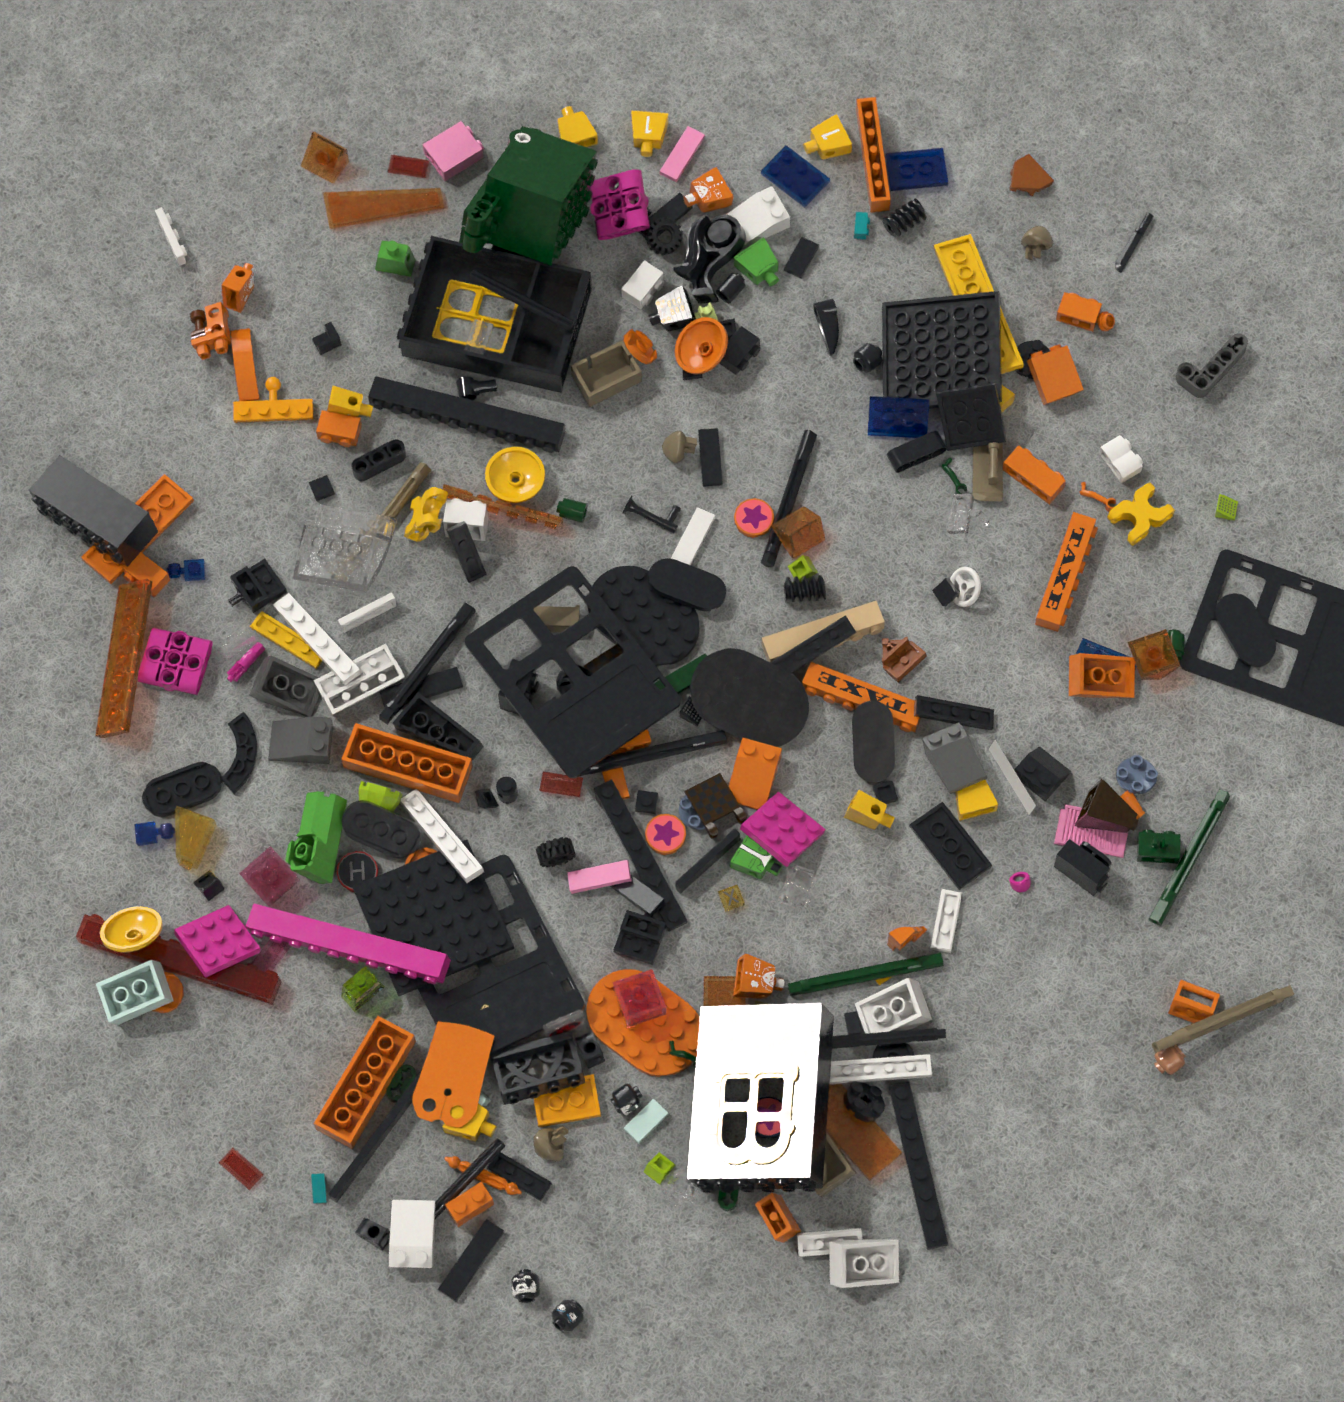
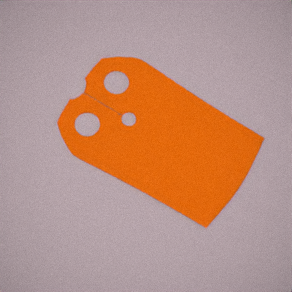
[412,1022,494,1128]

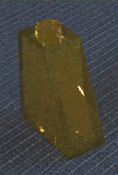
[175,806,217,870]

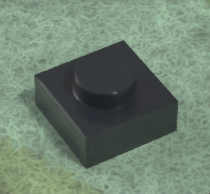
[635,790,658,814]

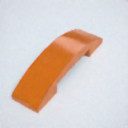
[230,328,259,401]

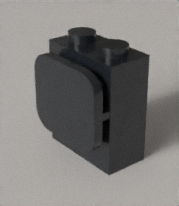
[1054,839,1112,896]

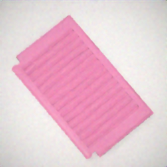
[1054,804,1128,858]

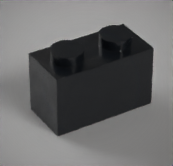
[719,326,761,375]

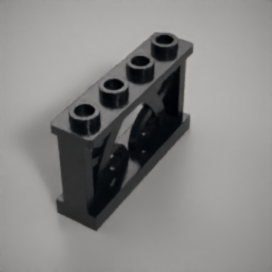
[490,1031,585,1105]

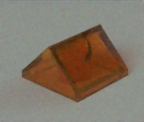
[301,131,349,183]
[771,506,826,559]
[1128,629,1180,680]

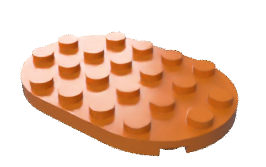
[586,969,700,1077]

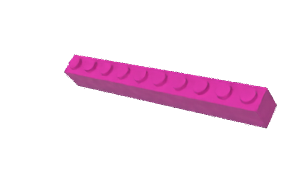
[245,904,451,984]

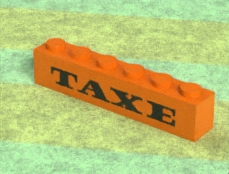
[1035,512,1098,632]
[802,662,921,732]

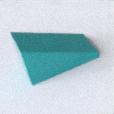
[311,1173,327,1204]

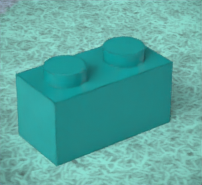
[854,212,870,239]

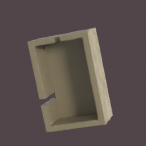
[570,340,642,407]
[815,1130,857,1197]

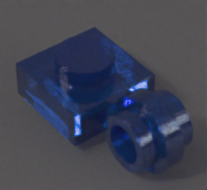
[166,559,205,581]
[134,821,175,846]

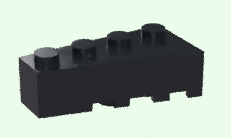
[392,692,484,760]

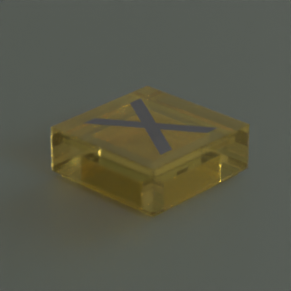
[718,885,745,912]

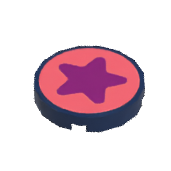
[747,1096,783,1139]

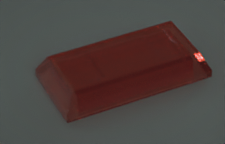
[387,155,429,178]
[539,771,583,797]
[218,1147,264,1190]

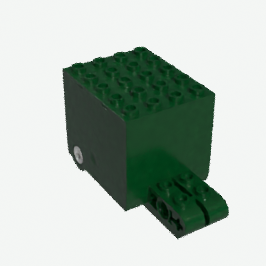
[459,126,598,265]

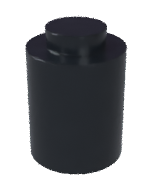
[716,273,746,304]
[496,776,518,804]

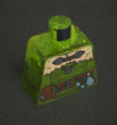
[341,966,385,1012]

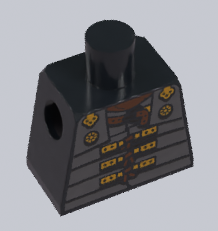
[648,285,696,331]

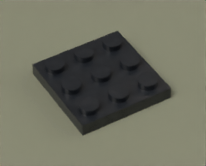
[936,383,1007,451]

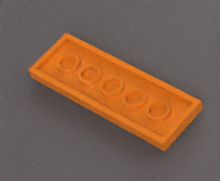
[81,474,194,584]

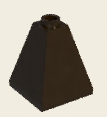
[1075,779,1139,833]

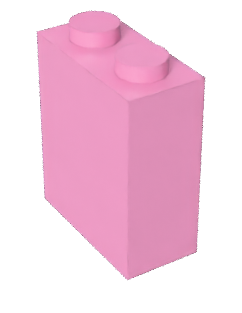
[422,121,484,181]

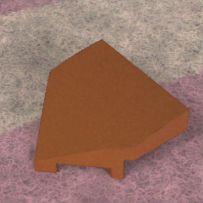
[1010,154,1054,196]
[882,637,927,683]

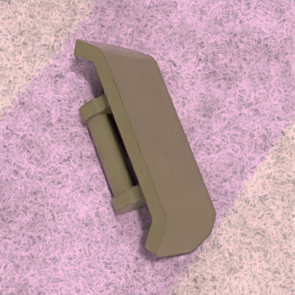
[972,442,1003,501]

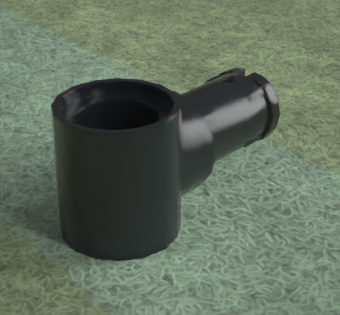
[456,376,497,400]

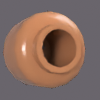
[1154,1045,1186,1075]

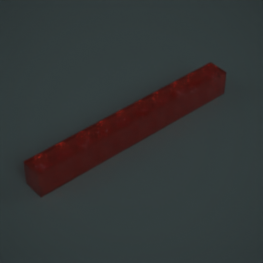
[76,914,282,1005]

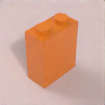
[1027,344,1084,405]

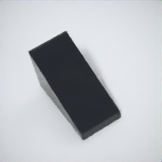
[844,1011,861,1035]

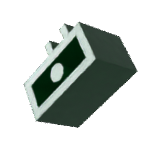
[1137,830,1181,864]

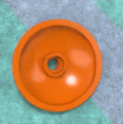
[675,317,728,374]

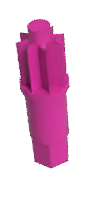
[227,642,265,682]

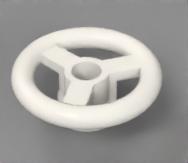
[950,567,981,607]

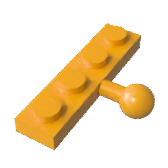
[233,377,313,423]

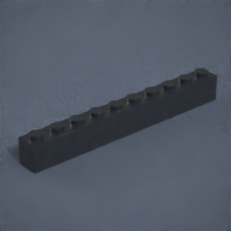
[368,376,566,453]

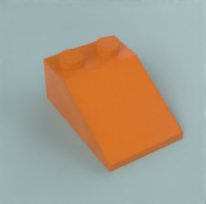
[1069,653,1135,698]
[729,737,782,810]

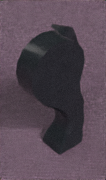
[673,215,746,303]

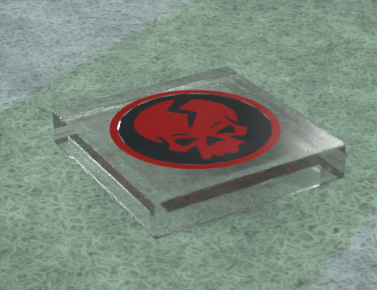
[542,1009,585,1038]

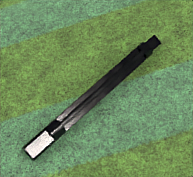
[761,430,817,567]
[379,603,476,725]
[578,730,727,777]

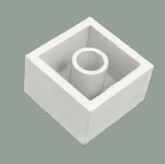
[443,498,489,541]

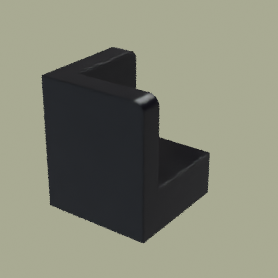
[312,322,341,355]

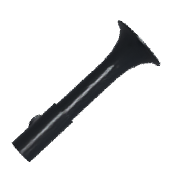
[622,495,681,534]

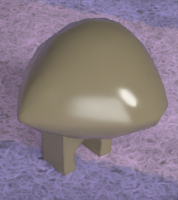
[1021,226,1053,260]
[662,431,697,463]
[533,1126,569,1162]

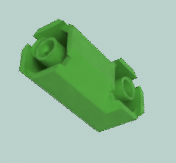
[285,791,347,884]

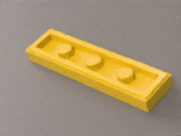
[250,611,322,669]

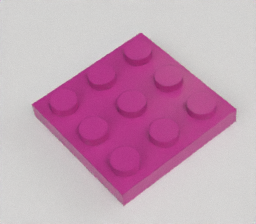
[740,791,826,867]
[174,905,260,978]

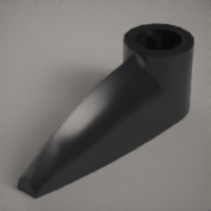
[813,299,839,356]

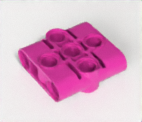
[590,169,650,240]
[137,628,213,695]

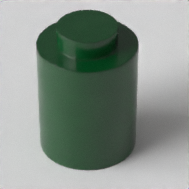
[556,498,588,523]

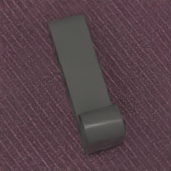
[1175,333,1248,398]

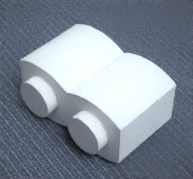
[1099,435,1143,484]

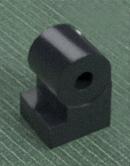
[575,1032,605,1069]
[355,1218,390,1251]

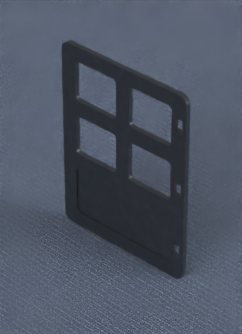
[1179,549,1344,727]
[465,566,681,778]
[418,855,585,1055]

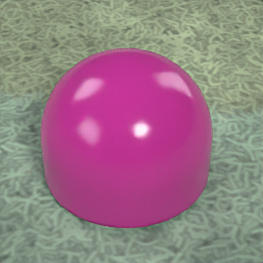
[1009,872,1031,893]

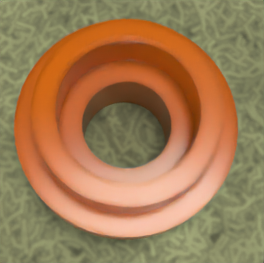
[1097,311,1115,331]

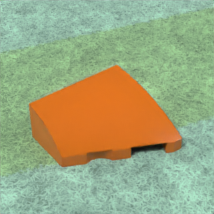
[887,926,927,951]

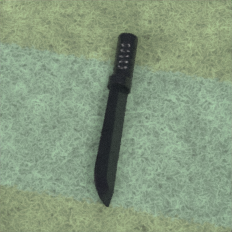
[1115,213,1154,273]

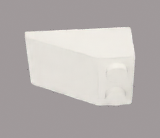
[726,186,790,249]
[855,978,932,1033]
[389,1200,435,1268]
[830,1239,899,1288]

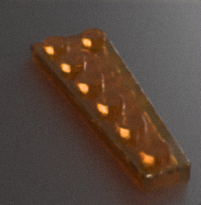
[323,188,444,229]
[442,484,564,529]

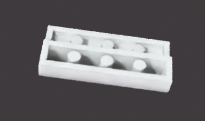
[314,644,405,715]

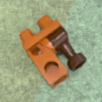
[190,302,231,360]

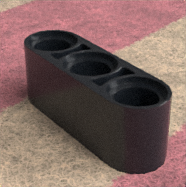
[887,431,947,473]
[352,439,406,481]

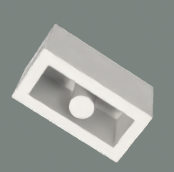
[621,260,664,309]

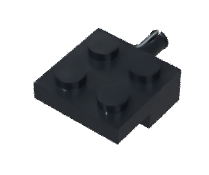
[228,559,287,613]
[613,910,666,965]

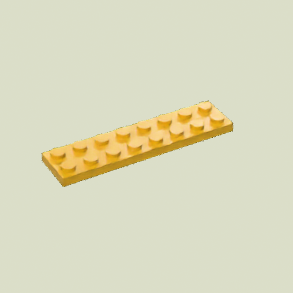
[934,234,1024,374]

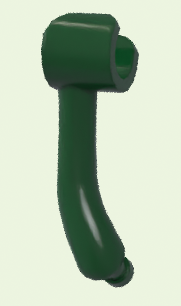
[941,457,967,498]
[669,1041,697,1070]

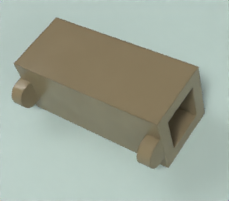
[534,605,580,633]

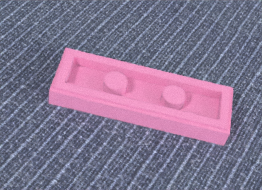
[660,126,705,182]
[567,860,631,894]

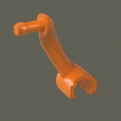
[1080,482,1116,512]

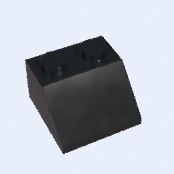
[1015,746,1071,801]

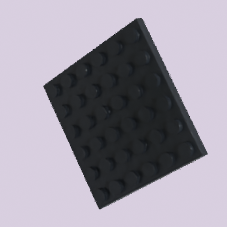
[882,291,1002,413]
[352,840,515,997]

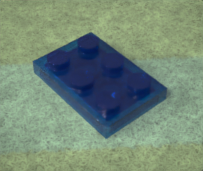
[761,145,830,208]
[885,148,948,192]
[867,396,930,438]

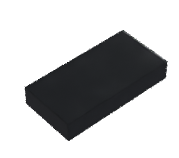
[784,237,819,279]

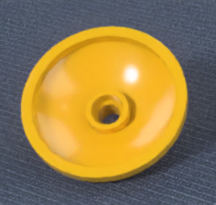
[485,447,545,503]
[100,906,163,952]

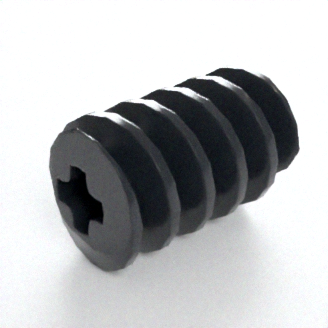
[882,198,927,236]
[784,575,826,603]

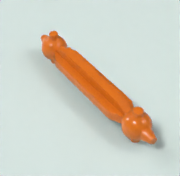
[444,1156,522,1195]

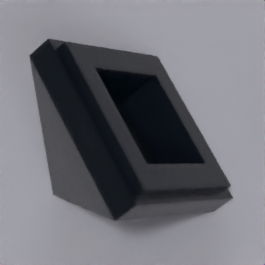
[475,789,499,809]

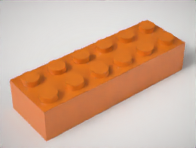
[341,723,473,803]
[314,1016,416,1149]

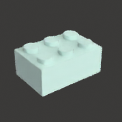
[96,960,174,1025]

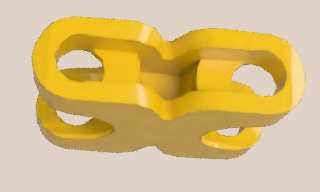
[1107,482,1175,546]
[404,487,448,542]

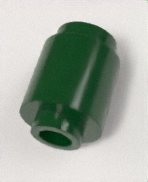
[1164,629,1185,661]

